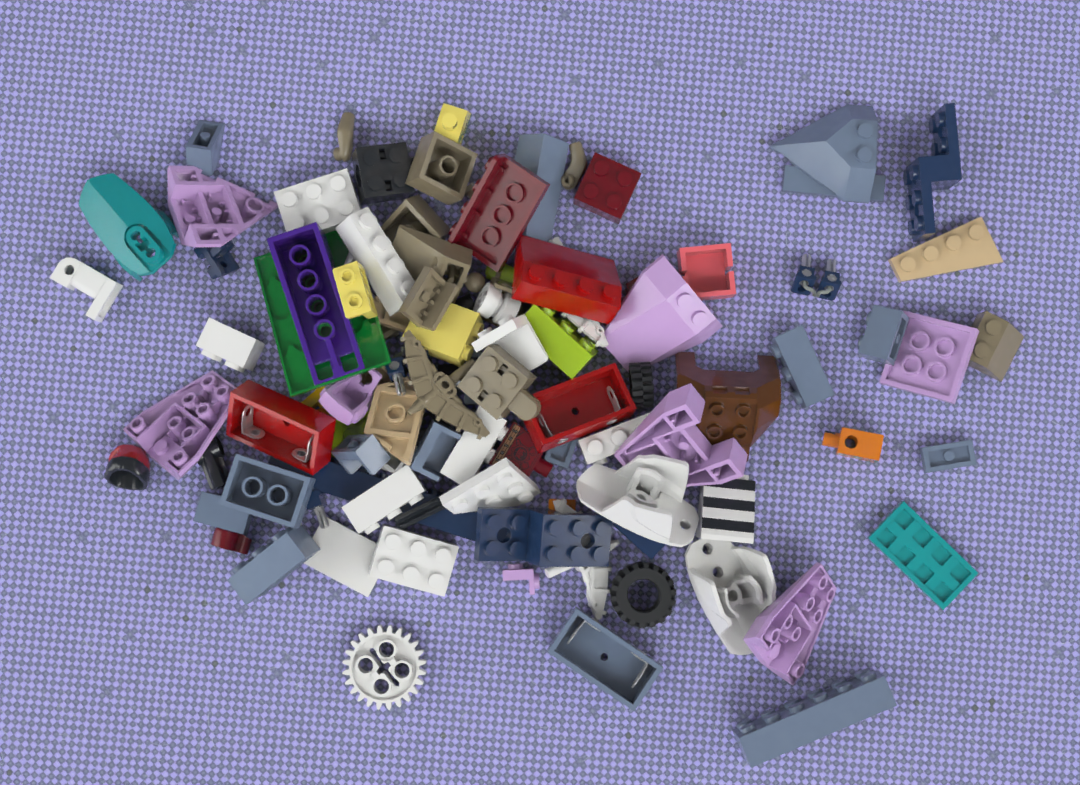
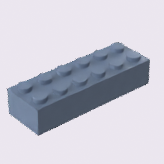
[732,668,897,768]

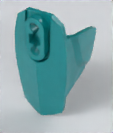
[78,173,179,281]

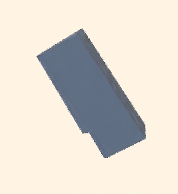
[515,133,569,242]

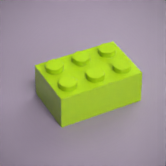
[525,305,599,379]

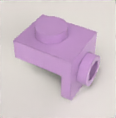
[502,563,540,595]

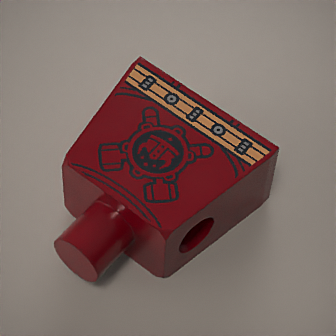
[489,422,554,478]

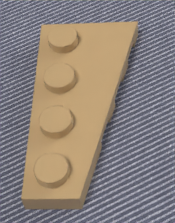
[888,217,1003,283]

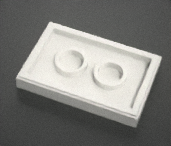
[304,516,378,597]

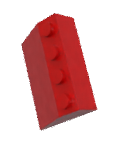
[511,235,622,324]

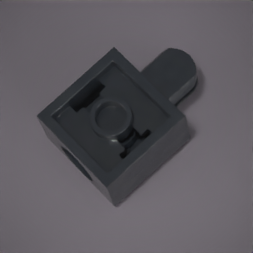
[351,142,415,205]

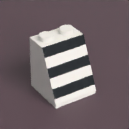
[695,475,756,544]

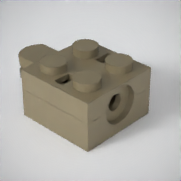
[457,344,541,421]

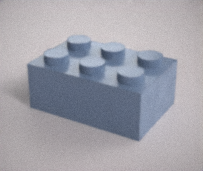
[219,454,316,529]
[227,525,321,605]

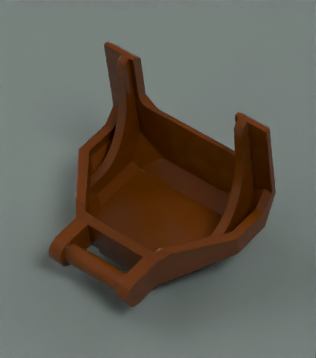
[675,352,781,462]

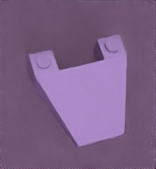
[614,383,748,487]

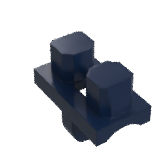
[194,240,240,279]

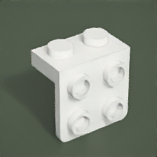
[471,314,548,371]

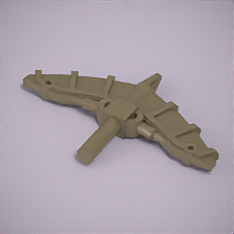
[400,330,490,440]

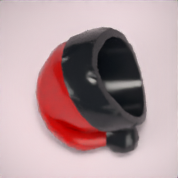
[104,444,150,490]

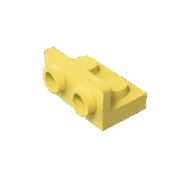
[332,261,378,319]

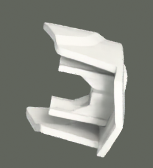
[576,454,699,547]
[685,538,777,655]

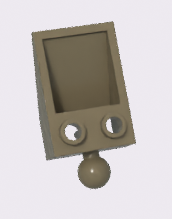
[392,224,485,304]

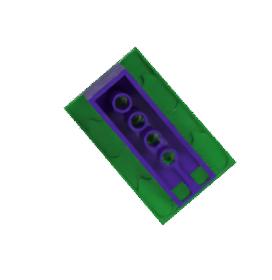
[253,222,392,397]

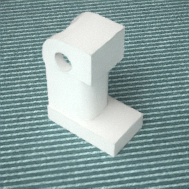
[50,257,123,323]

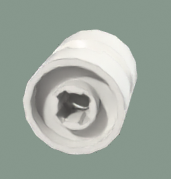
[473,283,521,325]

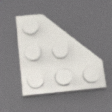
[439,457,541,514]

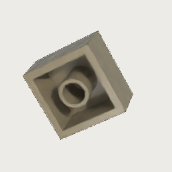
[405,131,478,205]

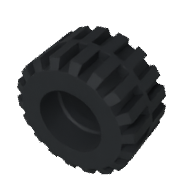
[610,561,676,628]

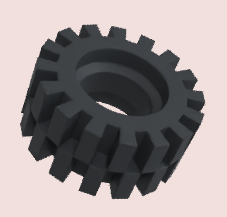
[629,362,654,409]

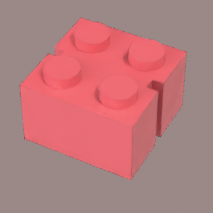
[677,243,736,301]

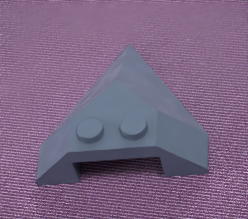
[770,104,878,204]

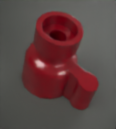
[210,527,252,555]

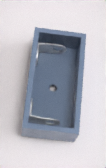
[547,606,663,711]

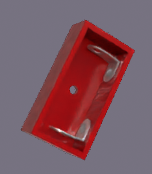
[523,363,637,454]
[226,379,336,475]

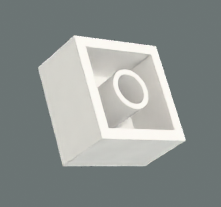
[196,318,265,373]

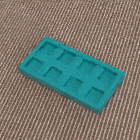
[867,501,978,610]

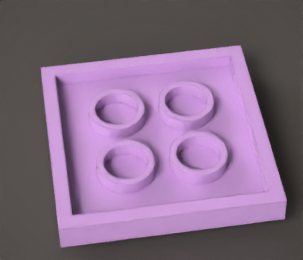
[879,310,979,404]

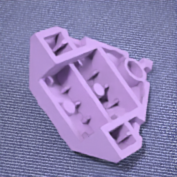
[167,166,278,247]

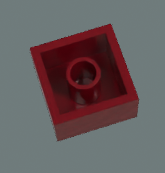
[573,152,642,224]

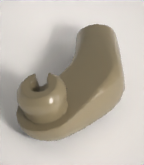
[333,112,355,162]
[561,141,588,189]

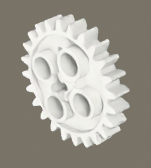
[342,625,427,710]

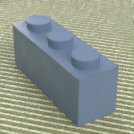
[770,325,835,409]

